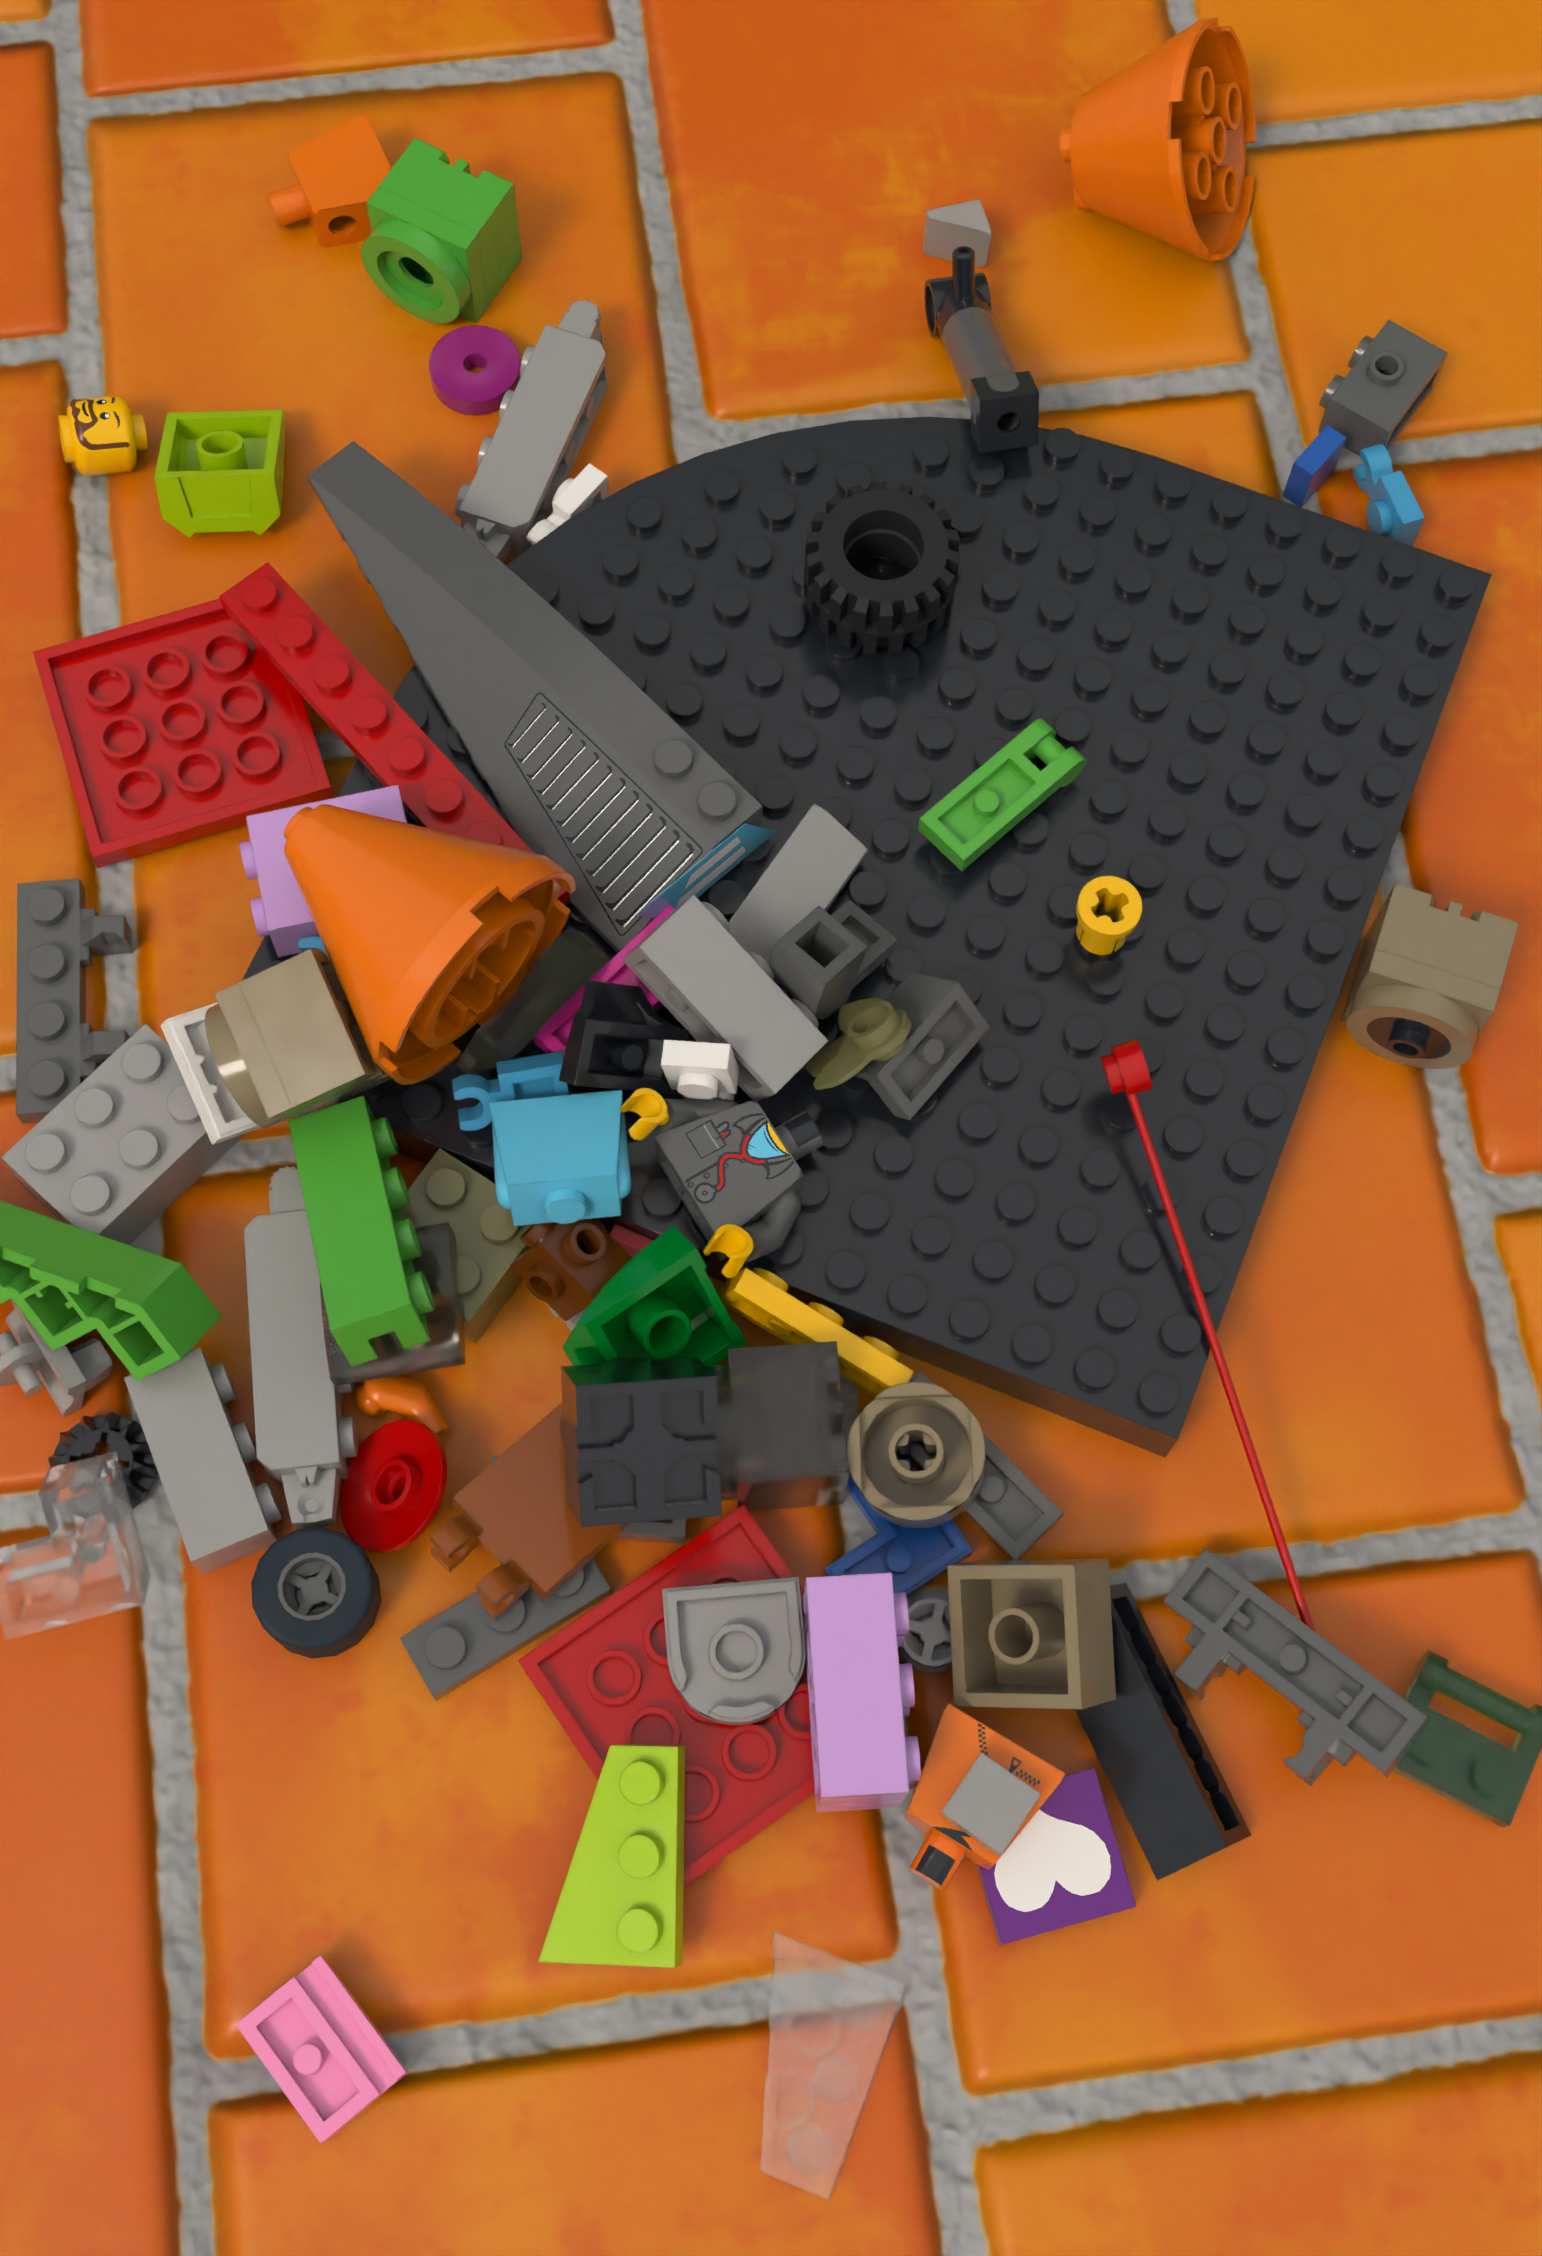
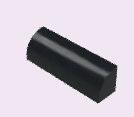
[1075,1582,1251,1881]

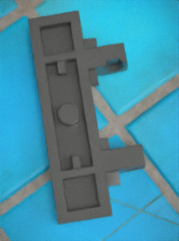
[16,879,132,1123]
[1163,1549,1430,1786]

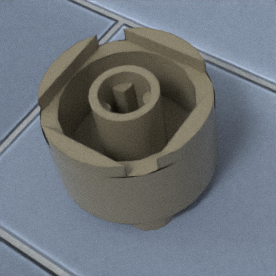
[847,1382,986,1528]

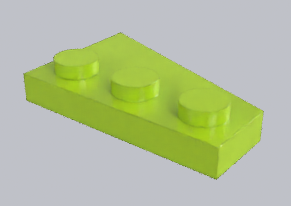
[538,1744,686,1968]

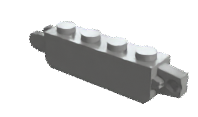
[455,299,608,562]
[244,1165,358,1529]

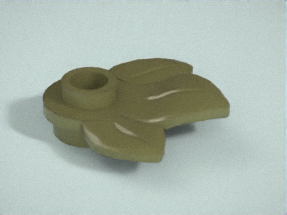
[804,997,912,1090]

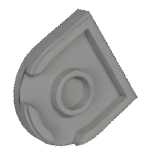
[662,1577,806,1725]

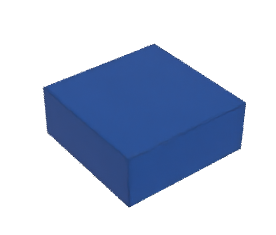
[1282,425,1347,508]

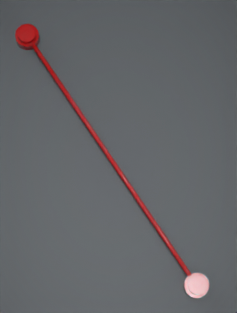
[1100,1039,1316,1632]

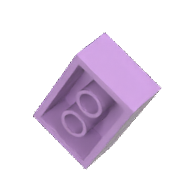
[802,1572,921,1813]

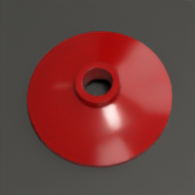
[340,1420,447,1553]

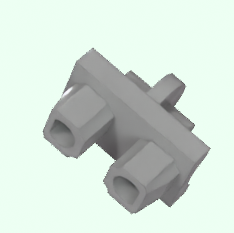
[0,1299,112,1417]

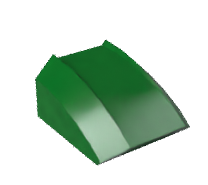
[562,1226,747,1369]

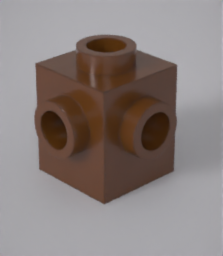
[510,1218,632,1322]

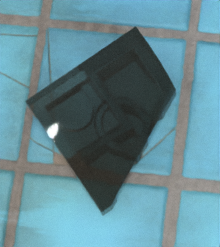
[456,926,610,1074]

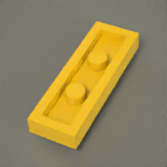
[718,1268,914,1397]

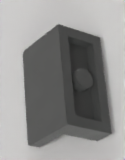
[854,972,990,1120]

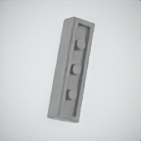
[728,804,868,965]

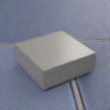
[940,1752,1041,1857]

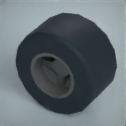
[251,1527,381,1658]

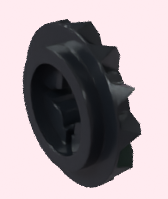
[48,1411,157,1519]

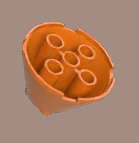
[1060,18,1256,261]

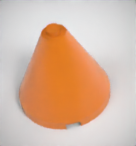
[284,804,576,1085]

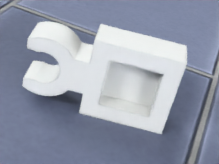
[526,463,609,545]
[661,1040,739,1100]

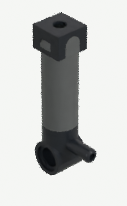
[924,246,1039,453]

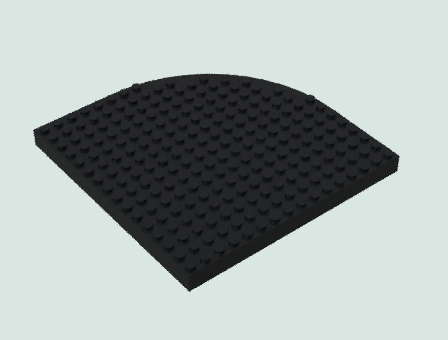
[242,417,1492,1457]

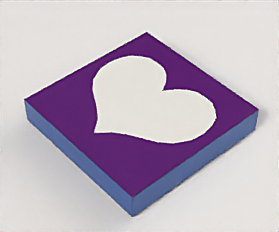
[976,1768,1136,1946]

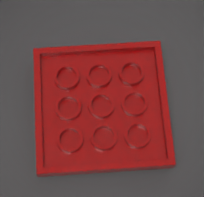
[33,598,334,868]
[518,1504,815,1888]

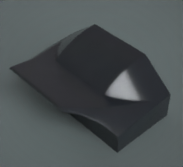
[559,980,689,1095]

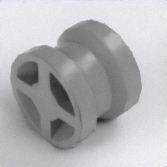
[898,1598,952,1674]

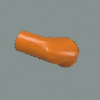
[355,1370,451,1440]

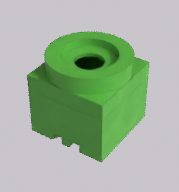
[361,137,522,324]

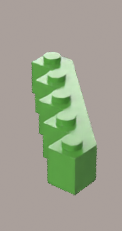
[0,1200,222,1381]

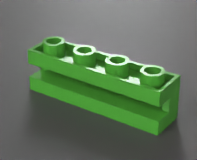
[288,1095,435,1367]

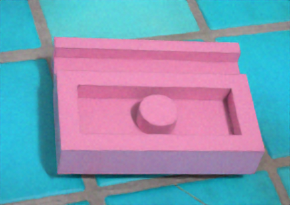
[235,1955,409,2144]

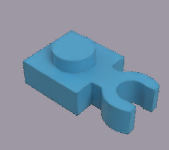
[1353,443,1425,546]
[452,1051,569,1131]

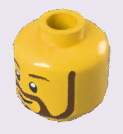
[58,395,148,476]

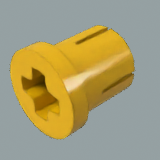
[1076,876,1142,955]

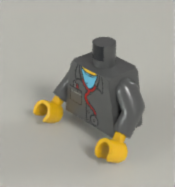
[620,1088,823,1278]

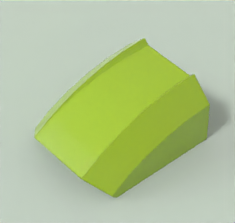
[154,409,285,538]

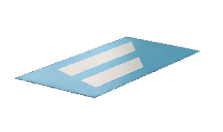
[636,823,777,918]

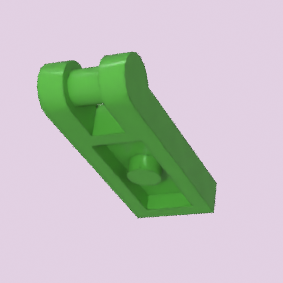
[918,718,1087,871]

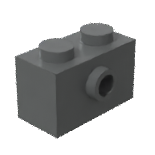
[1318,319,1448,456]

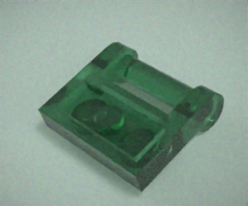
[1393,1650,1542,1828]

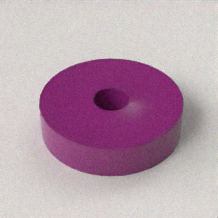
[429,325,521,416]

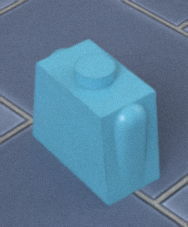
[489,1090,631,1226]

